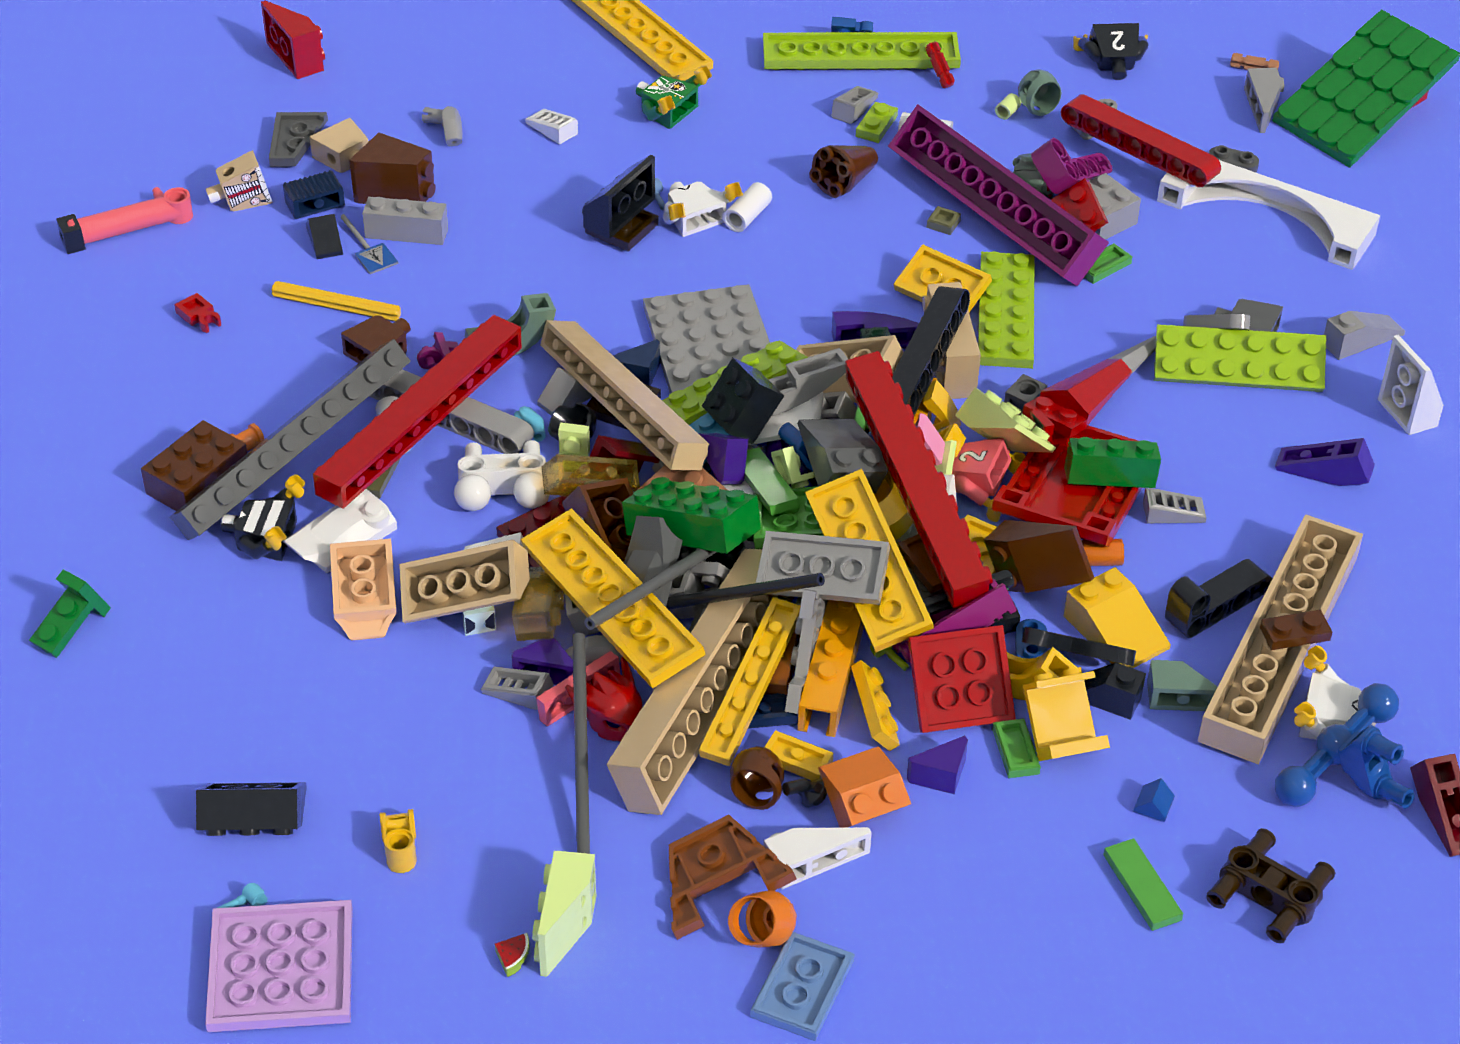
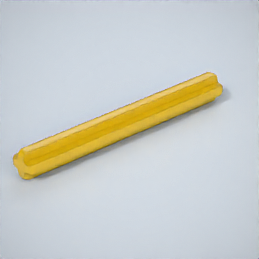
[271,281,401,321]

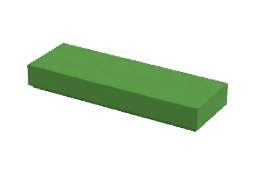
[1103,838,1184,931]

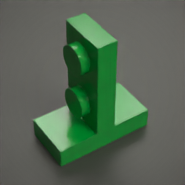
[29,569,111,658]

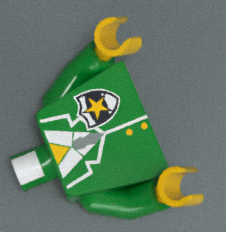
[636,65,712,129]

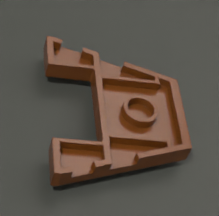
[669,814,797,940]

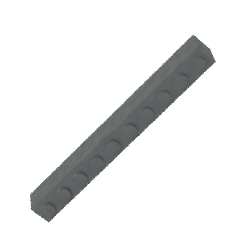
[170,339,411,540]

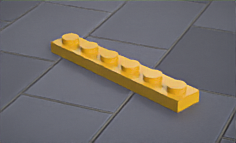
[699,597,801,767]

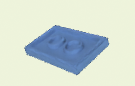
[750,932,855,1041]

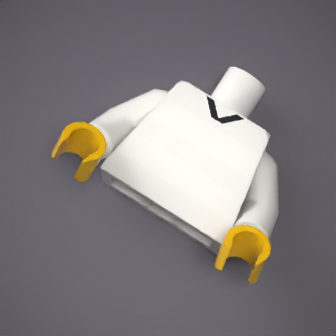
[663,181,743,237]
[1294,645,1376,739]

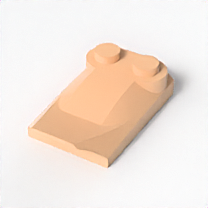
[330,538,397,641]

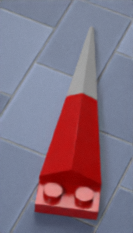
[1022,336,1156,438]

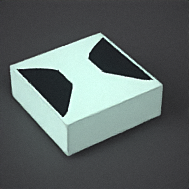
[462,605,496,636]

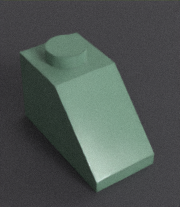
[1147,660,1217,711]

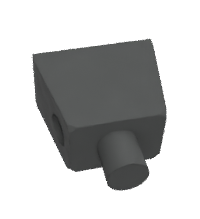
[1214,299,1283,332]

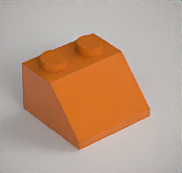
[818,746,911,828]

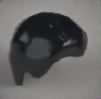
[548,402,597,441]

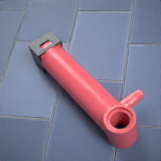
[56,187,193,254]

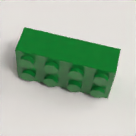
[622,477,761,554]

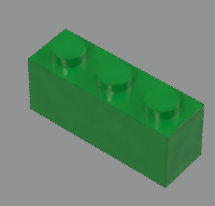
[1064,437,1162,488]

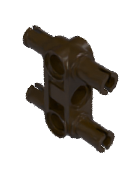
[1206,828,1336,944]

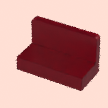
[587,435,660,474]

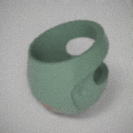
[1018,69,1062,116]

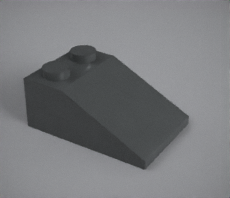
[797,419,888,493]

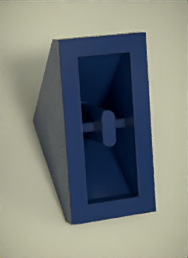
[613,339,660,386]

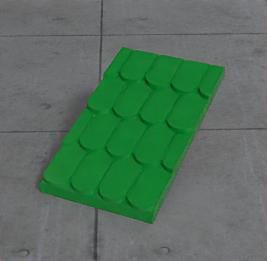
[1272,9,1460,168]

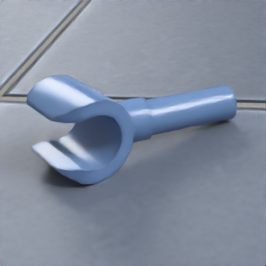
[655,178,665,210]

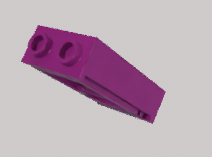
[892,579,1017,662]

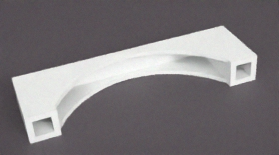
[1157,160,1380,270]

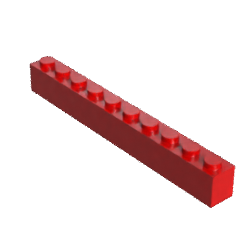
[313,314,522,509]
[845,351,993,608]

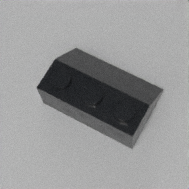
[582,155,655,239]
[196,782,307,836]

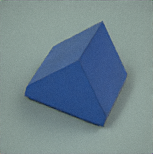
[1133,778,1175,822]

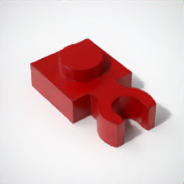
[174,293,221,333]

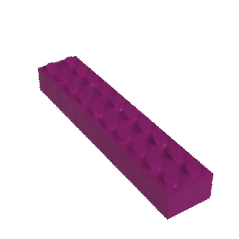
[888,104,1109,286]

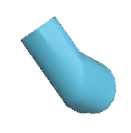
[514,406,546,442]

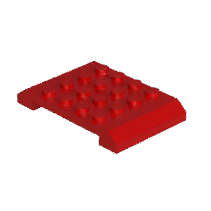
[991,425,1159,547]

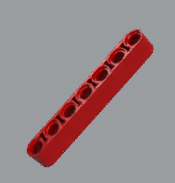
[1061,94,1222,187]

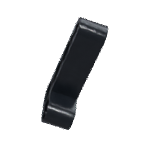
[1165,559,1272,638]

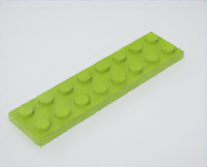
[763,32,961,70]

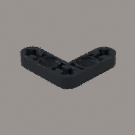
[1021,627,1136,666]

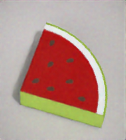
[495,933,530,977]

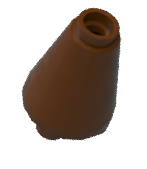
[809,145,878,198]

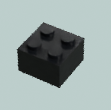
[702,357,784,444]

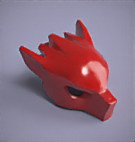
[565,657,643,742]

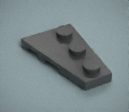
[269,112,328,168]

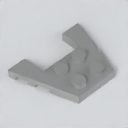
[785,589,825,714]

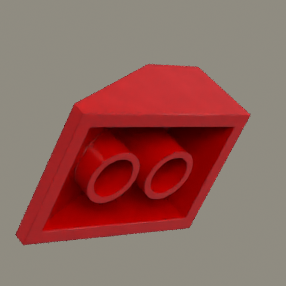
[261,0,325,79]

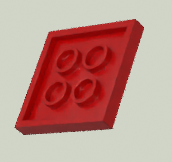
[907,625,1016,733]

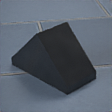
[306,214,343,260]

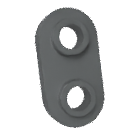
[1209,145,1259,172]

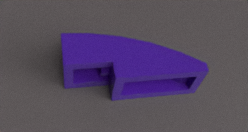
[831,311,919,349]

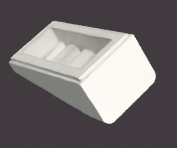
[525,109,578,145]

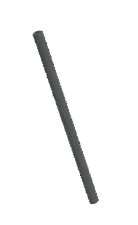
[584,549,717,630]
[572,633,590,854]

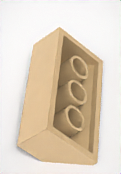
[399,539,530,624]

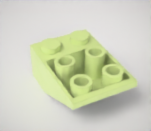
[955,387,1056,453]
[532,850,597,977]

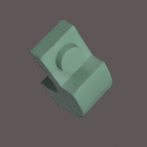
[464,293,556,356]

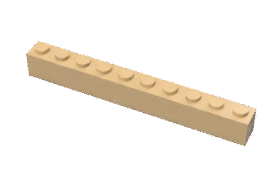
[540,320,709,470]

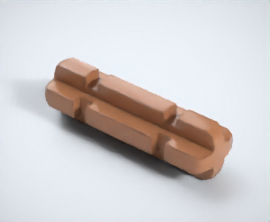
[1230,53,1279,70]

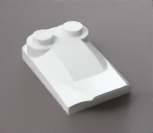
[283,489,397,574]

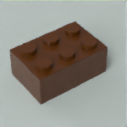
[141,420,247,511]

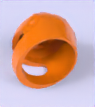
[728,890,797,948]

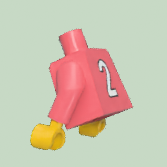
[952,438,1025,522]

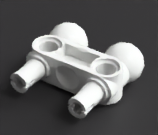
[454,440,551,511]

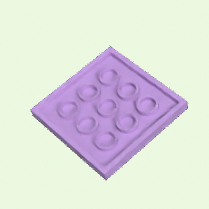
[205,900,353,1032]

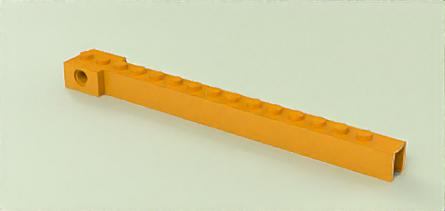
[797,378,937,737]

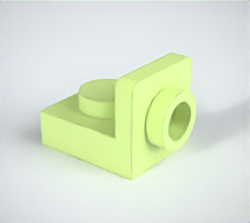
[556,423,590,471]
[771,446,815,488]

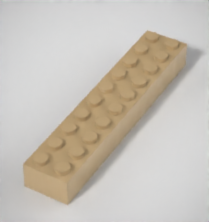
[1197,514,1363,765]
[606,549,794,815]

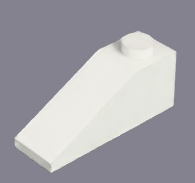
[763,827,872,890]

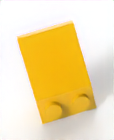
[1063,567,1171,668]

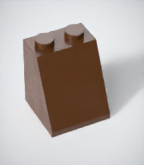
[349,132,436,204]

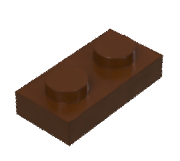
[1260,609,1333,650]

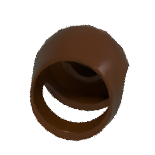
[730,746,784,810]

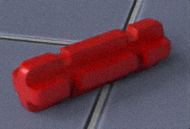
[926,41,955,89]

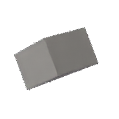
[537,367,593,416]

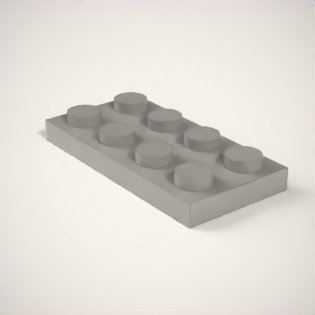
[756,531,890,605]

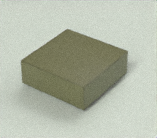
[926,206,961,235]

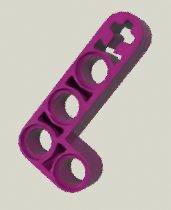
[1031,138,1112,194]

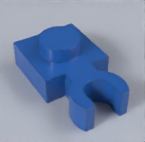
[831,16,873,32]

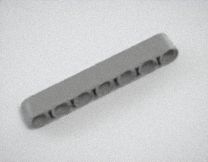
[369,369,534,454]

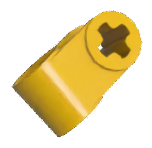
[380,809,417,873]

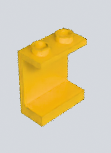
[1023,667,1110,761]

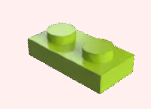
[855,102,898,143]

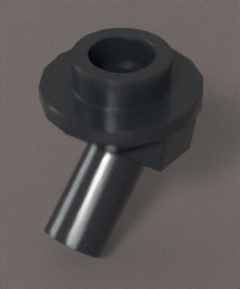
[782,779,827,808]

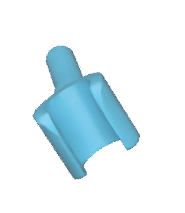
[217,883,268,908]

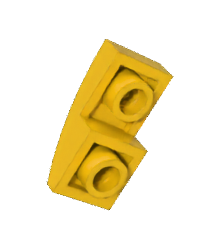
[923,380,961,431]

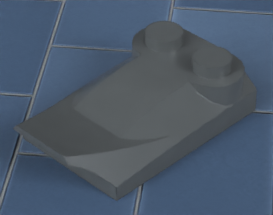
[624,516,683,607]

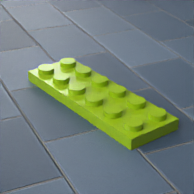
[978,251,1035,369]
[1154,324,1326,392]
[662,340,808,425]

